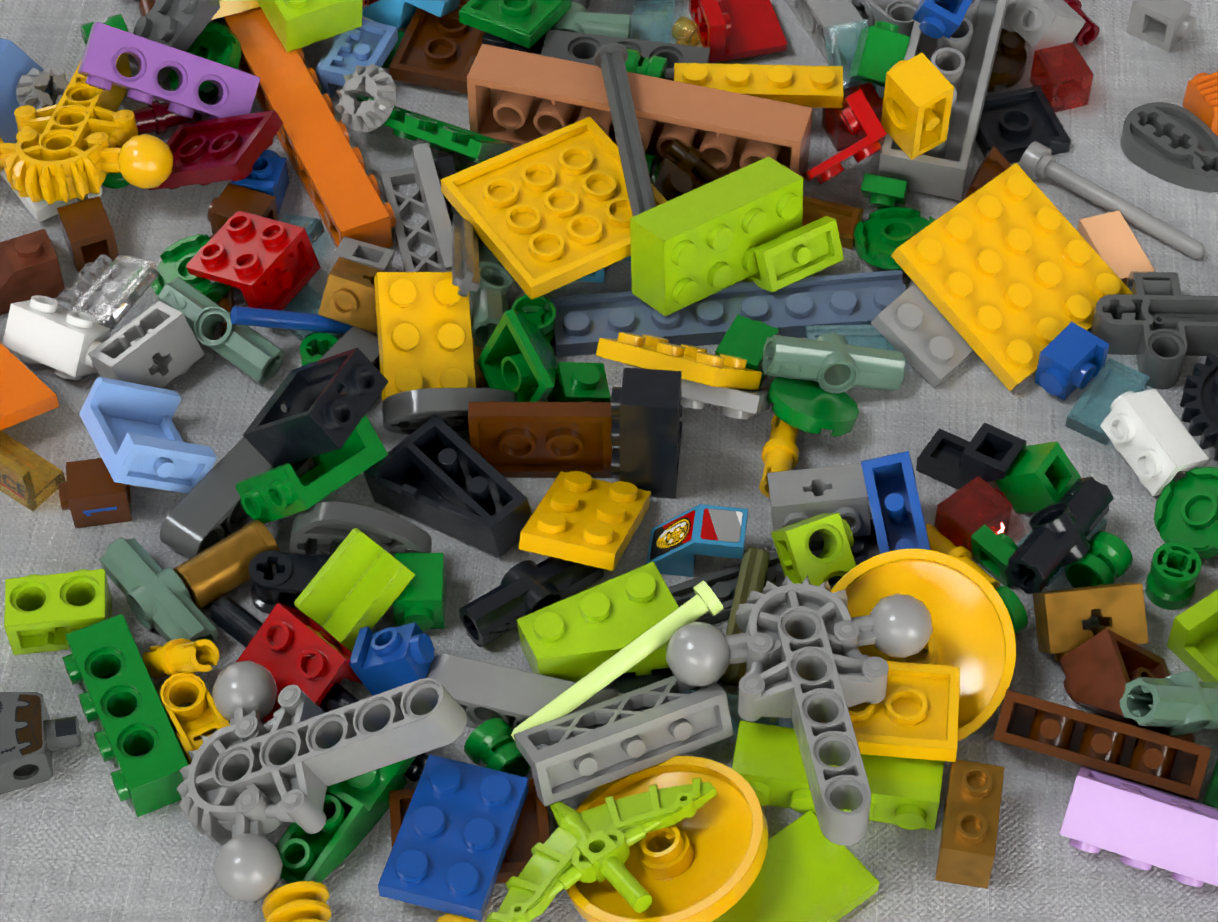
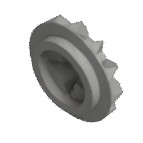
[335,64,396,132]
[16,67,69,110]

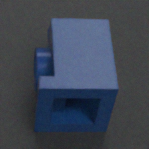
[912,0,972,39]
[231,150,289,215]
[1034,322,1110,400]
[349,622,435,696]

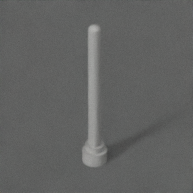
[1019,141,1205,259]

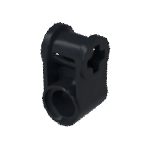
[249,550,331,614]

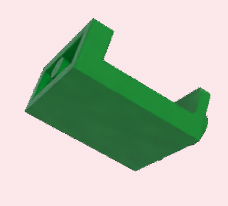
[235,414,388,524]

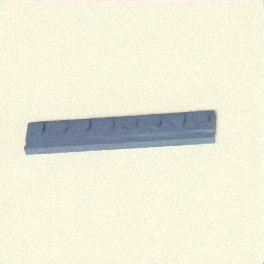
[550,270,907,357]

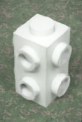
[2,295,111,380]
[1100,389,1209,496]

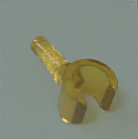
[671,16,699,46]

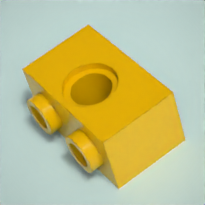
[881,53,954,160]

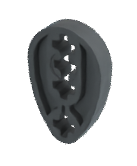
[1120,102,1218,193]
[382,388,518,434]
[289,501,432,556]

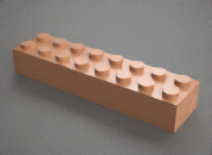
[467,44,813,185]

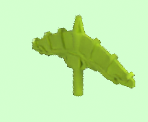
[486,777,717,922]

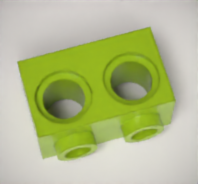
[771,512,856,586]
[4,569,112,655]

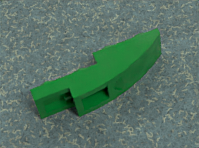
[275,756,417,884]

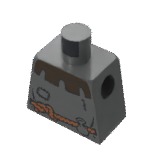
[0,692,81,795]

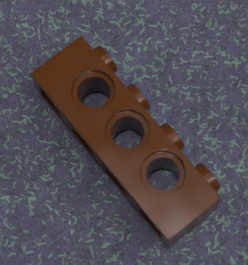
[993,689,1212,799]

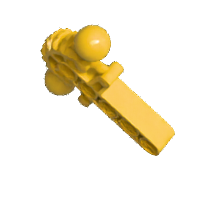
[0,54,173,205]

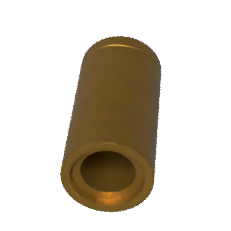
[173,520,280,610]

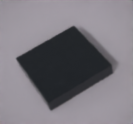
[976,85,1071,164]

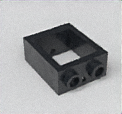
[243,348,389,468]

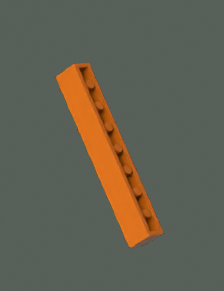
[224,7,396,248]

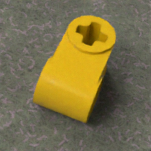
[160,672,230,765]

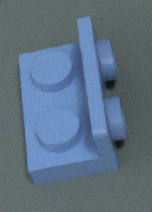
[316,19,398,99]

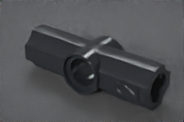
[1004,476,1114,594]
[459,557,604,646]

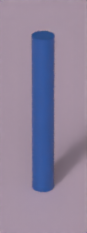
[230,306,355,334]

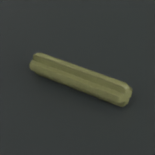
[721,547,770,686]

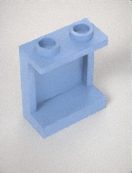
[79,377,217,494]

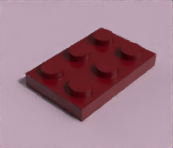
[148,110,284,190]

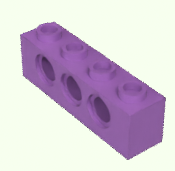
[78,22,261,120]

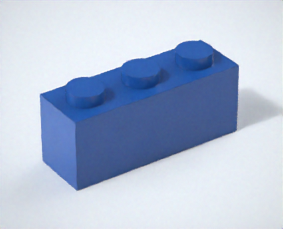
[861,451,931,554]

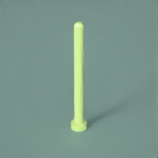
[511,580,724,740]

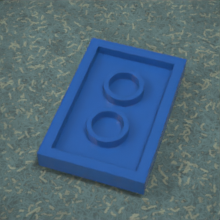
[378,754,529,921]

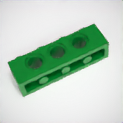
[62,614,188,817]

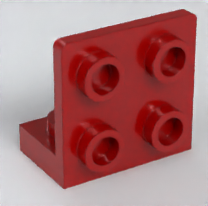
[689,0,787,63]
[804,89,887,185]
[186,211,321,310]
[236,603,363,723]

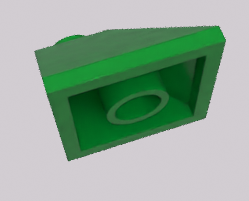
[476,309,557,402]

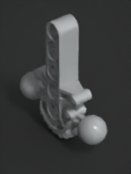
[666,575,933,845]
[177,660,467,902]

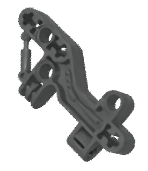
[1090,271,1218,390]

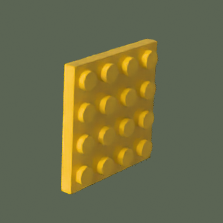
[441,116,667,300]
[891,163,1132,391]

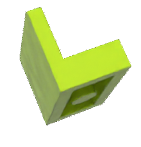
[745,216,844,292]
[294,528,415,652]

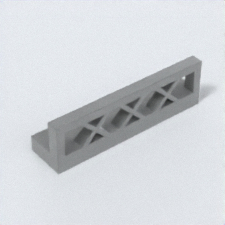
[380,143,452,272]
[514,676,734,806]

